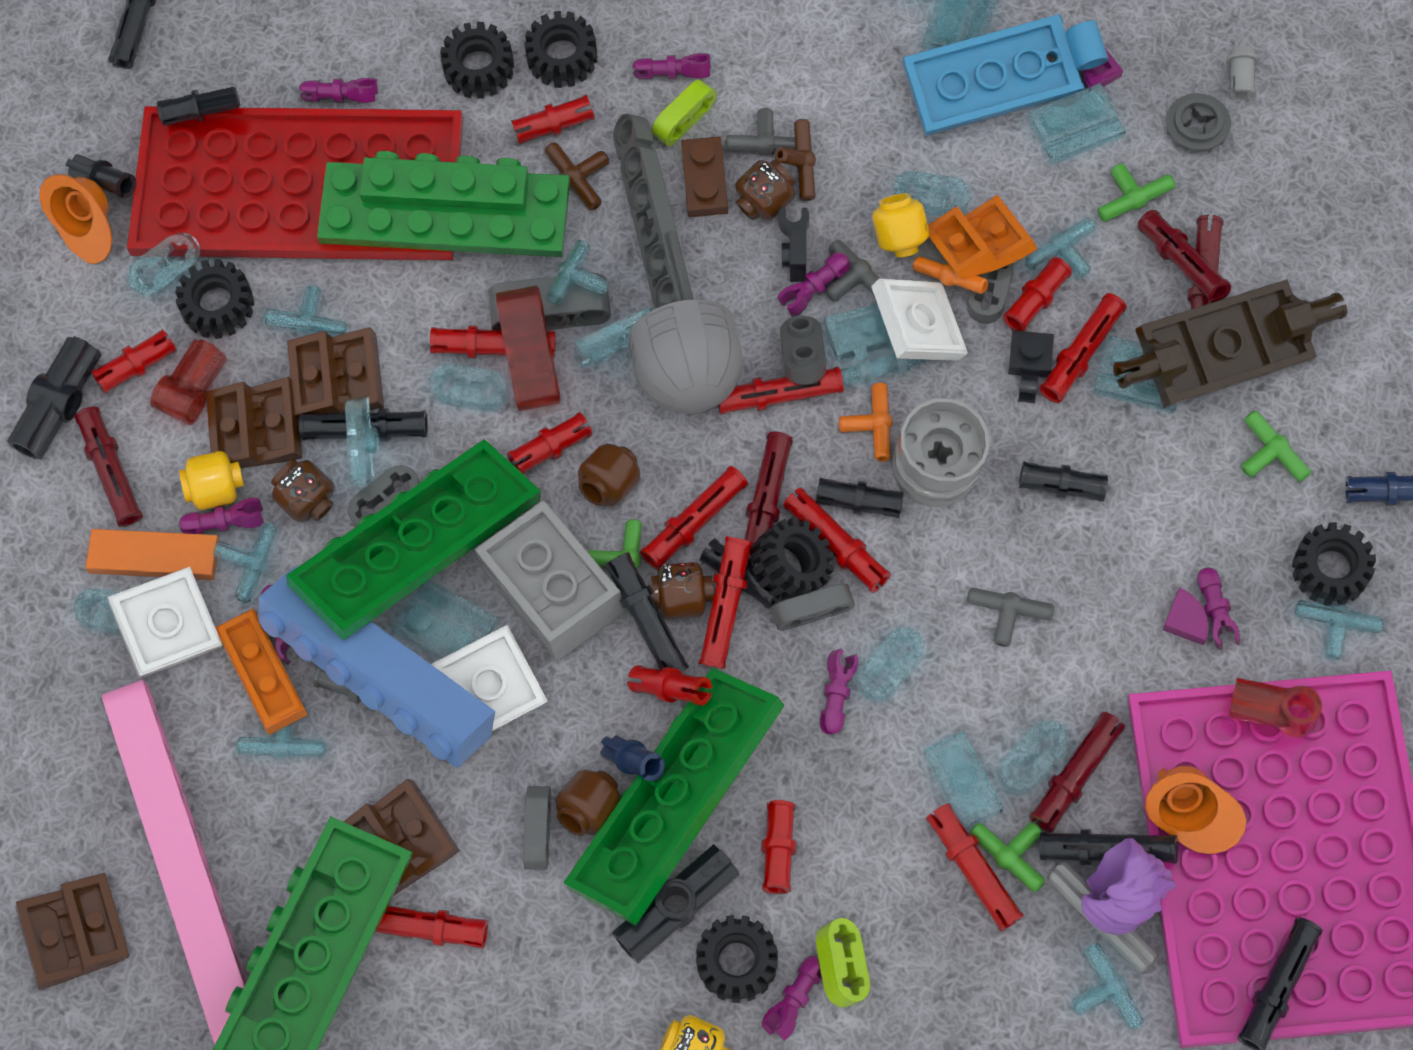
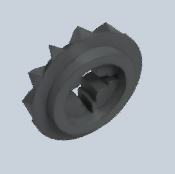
[1165,93,1231,154]

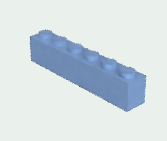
[258,566,495,769]

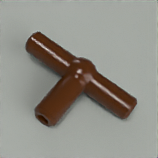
[775,119,816,201]
[545,142,609,210]

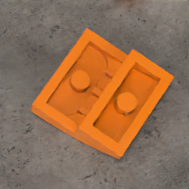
[928,194,1037,278]

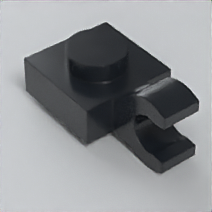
[778,208,809,282]
[1008,330,1054,403]

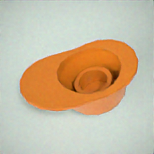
[39,174,112,264]
[1145,766,1246,854]

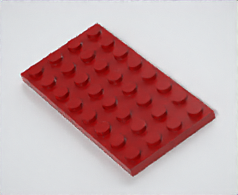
[127,106,463,260]

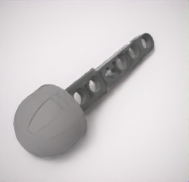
[613,113,742,414]

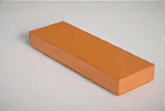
[85,529,220,580]
[215,608,308,735]

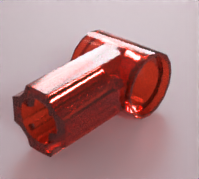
[150,339,227,425]
[1229,678,1322,738]

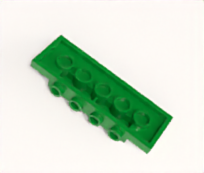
[317,151,570,258]
[286,439,541,641]
[563,667,785,926]
[212,816,412,1050]

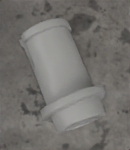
[1226,46,1259,100]

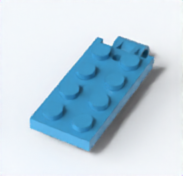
[902,14,1109,136]

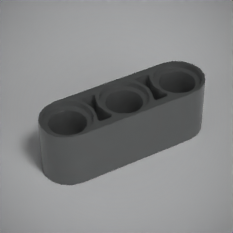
[488,273,611,332]

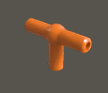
[913,256,988,294]
[839,382,893,462]

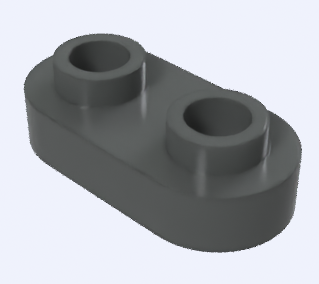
[780,315,826,385]

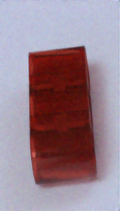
[496,285,561,411]

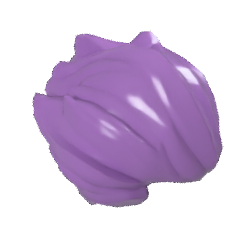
[1081,838,1176,935]

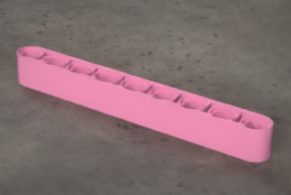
[102,679,247,1044]

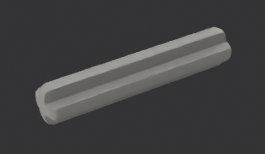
[1048,862,1157,973]

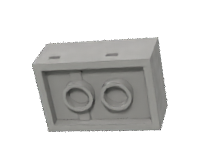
[474,500,625,662]

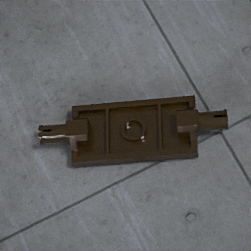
[1113,279,1347,408]

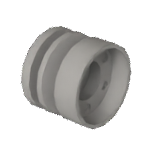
[892,398,990,507]

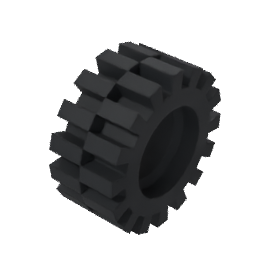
[524,11,598,88]
[440,22,514,99]
[175,259,255,339]
[751,518,835,601]
[1292,522,1376,606]
[696,915,778,1003]

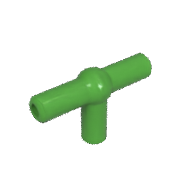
[1098,164,1176,222]
[1241,410,1311,482]
[588,519,642,569]
[969,822,1045,892]

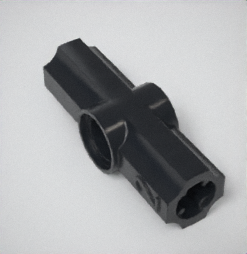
[7,336,102,460]
[612,844,739,964]

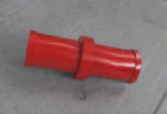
[511,94,595,145]
[1003,257,1072,331]
[91,329,177,394]
[507,412,593,474]
[627,665,712,705]
[761,800,797,894]

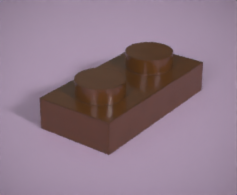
[681,136,728,217]

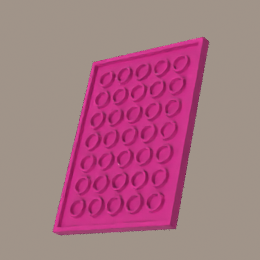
[1127,670,1413,1048]

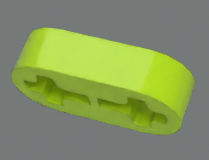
[651,79,717,146]
[816,918,870,1008]

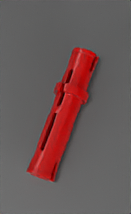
[1039,293,1127,403]
[430,325,556,358]
[718,367,844,414]
[640,466,748,570]
[783,487,891,593]
[698,536,753,669]
[926,803,1024,932]
[376,906,488,949]

